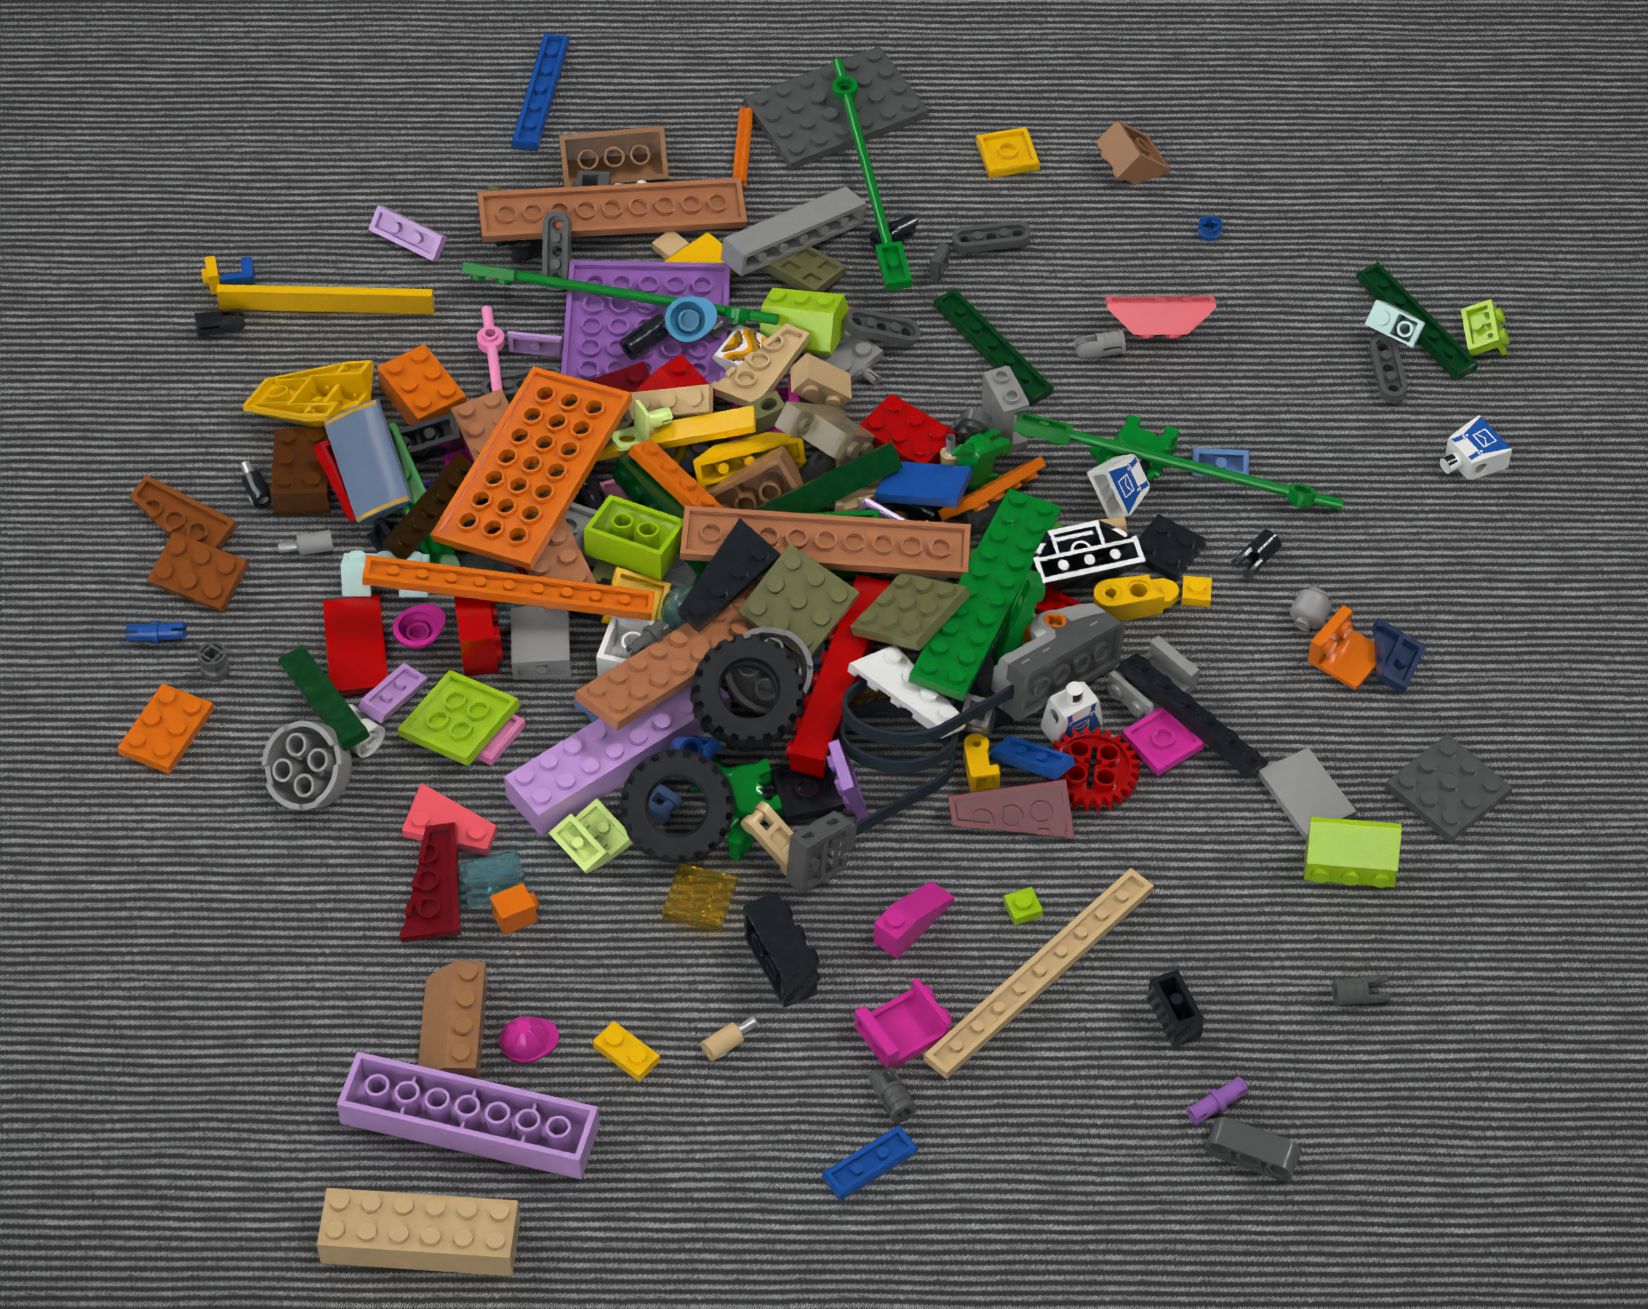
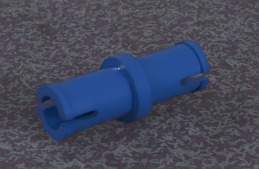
[126,620,187,643]

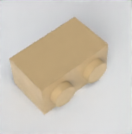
[790,353,852,408]

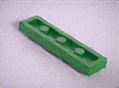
[991,569,1046,666]

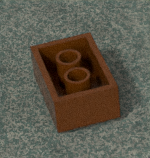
[270,427,332,515]

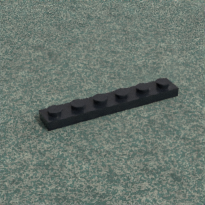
[1117,653,1268,779]

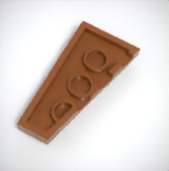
[130,475,238,550]

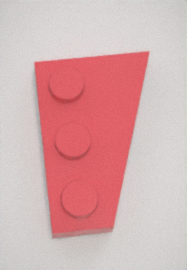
[402,783,497,856]

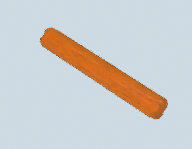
[732,107,753,189]

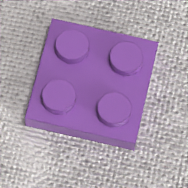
[826,739,869,820]

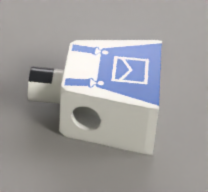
[1440,415,1512,480]
[1087,454,1150,518]
[1040,681,1103,743]

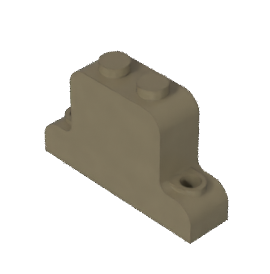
[774,401,875,461]

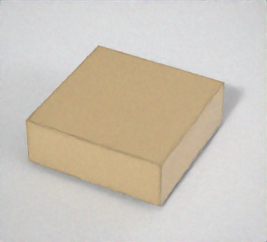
[652,231,689,259]

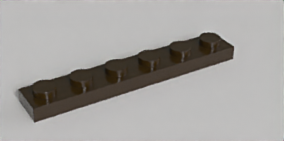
[382,452,473,560]

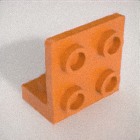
[1308,605,1376,690]

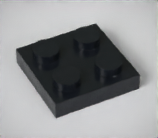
[1138,514,1206,582]
[771,765,843,824]

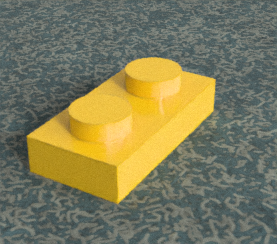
[593,1021,660,1082]

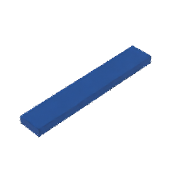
[512,33,570,151]

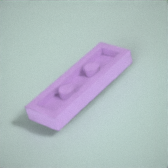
[368,205,447,262]
[357,663,427,724]

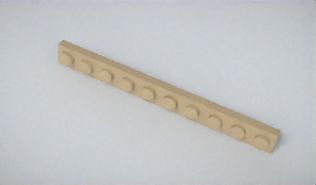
[924,868,1154,1080]

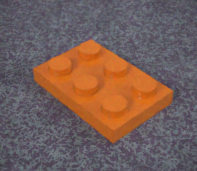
[117,683,214,775]

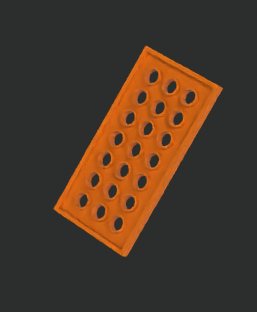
[430,366,633,570]

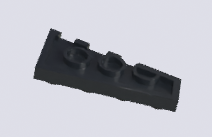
[678,518,781,633]

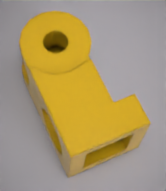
[963,733,1000,792]

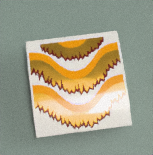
[712,325,768,371]

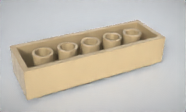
[317,1188,520,1276]

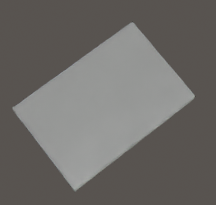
[1258,747,1357,841]

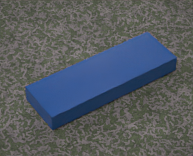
[990,735,1075,780]
[822,1125,918,1201]

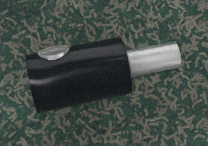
[240,461,272,509]

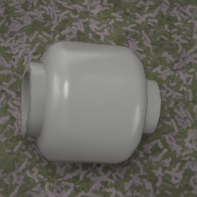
[1289,587,1332,631]

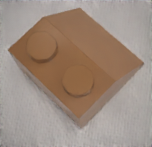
[1096,120,1171,184]

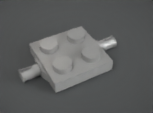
[811,331,884,386]

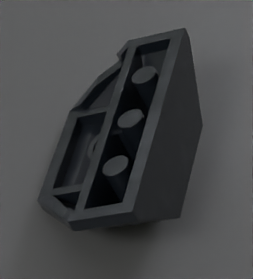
[1032,520,1146,591]

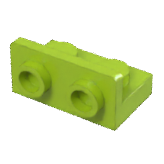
[1461,299,1510,356]

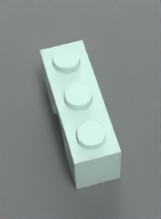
[341,550,430,597]

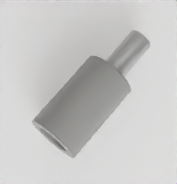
[278,530,333,556]

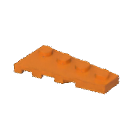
[938,456,1046,521]

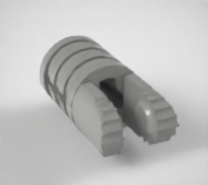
[1073,330,1126,359]

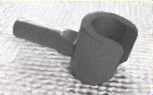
[708,317,725,338]

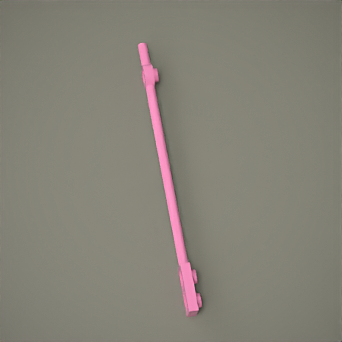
[477,306,519,568]

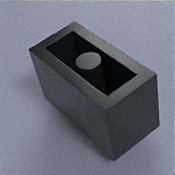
[1147,969,1204,1048]

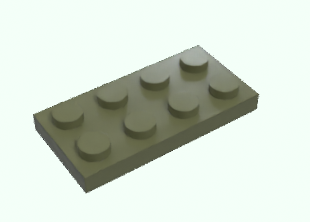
[756,219,847,292]

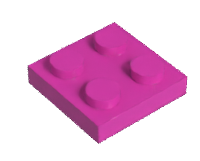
[1122,707,1205,776]

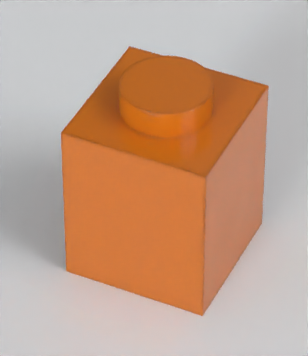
[490,883,539,935]

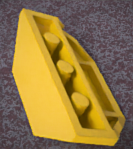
[693,432,806,490]

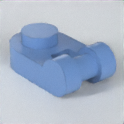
[649,784,683,825]

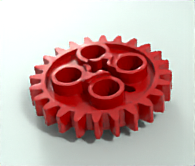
[1044,726,1140,813]

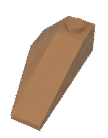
[706,445,803,510]

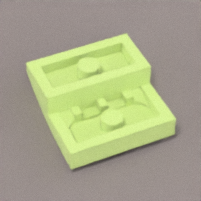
[549,798,633,873]

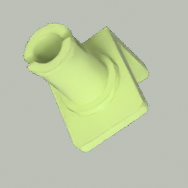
[610,400,673,451]

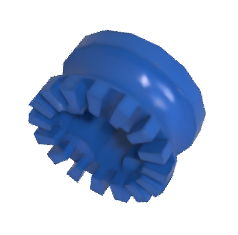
[1198,215,1222,241]

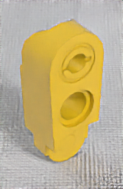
[1093,575,1179,621]

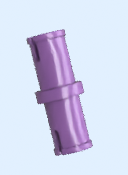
[1186,1076,1249,1125]

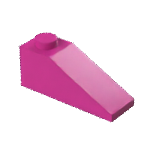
[874,881,955,959]

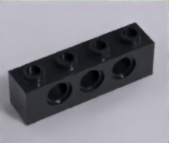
[399,412,465,464]

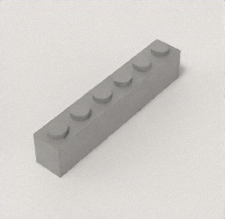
[721,186,866,276]

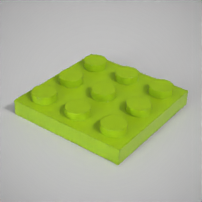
[398,670,520,766]

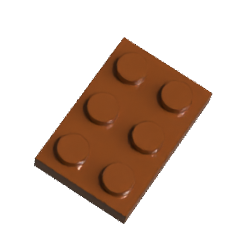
[147,532,249,613]

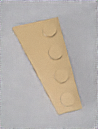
[710,324,810,407]

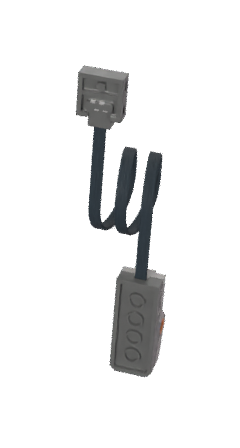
[786,603,1126,894]

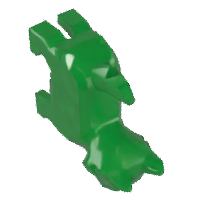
[1089,414,1179,481]
[951,428,1012,496]
[690,757,784,829]

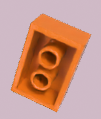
[377,344,467,426]

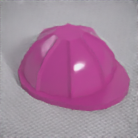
[392,604,446,651]
[499,1015,559,1063]

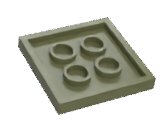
[738,544,860,658]
[850,573,970,651]

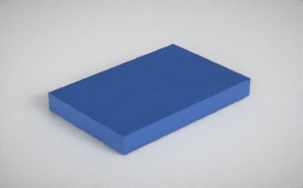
[875,461,973,508]

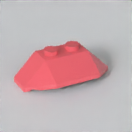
[1105,296,1216,339]

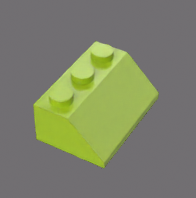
[759,288,849,356]
[584,495,683,580]
[1304,816,1402,888]

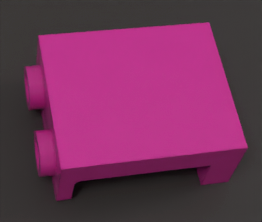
[855,978,952,1069]

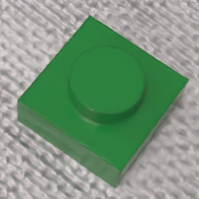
[727,823,754,862]

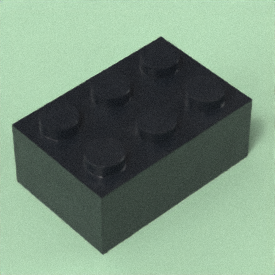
[743,892,820,1008]

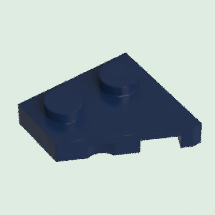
[1372,618,1426,693]

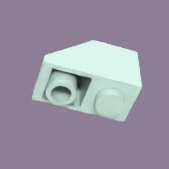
[1365,300,1425,348]

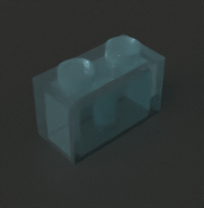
[458,849,526,908]

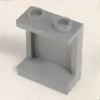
[981,366,1029,455]
[511,606,571,680]
[1107,635,1199,719]

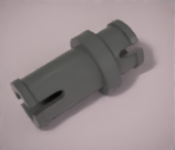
[626,619,670,657]

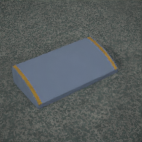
[323,399,413,525]

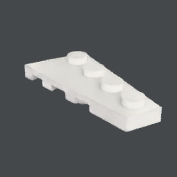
[847,645,966,739]

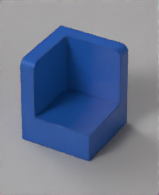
[221,257,256,285]

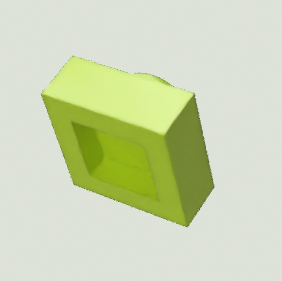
[1003,887,1043,926]

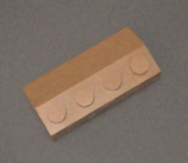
[559,126,669,187]
[418,961,488,1079]

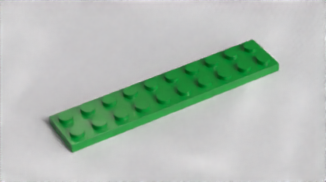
[908,488,1062,702]

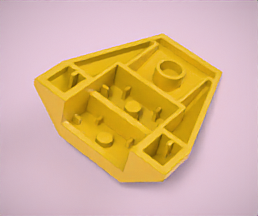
[242,360,374,428]

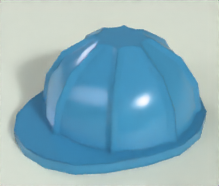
[665,296,717,342]

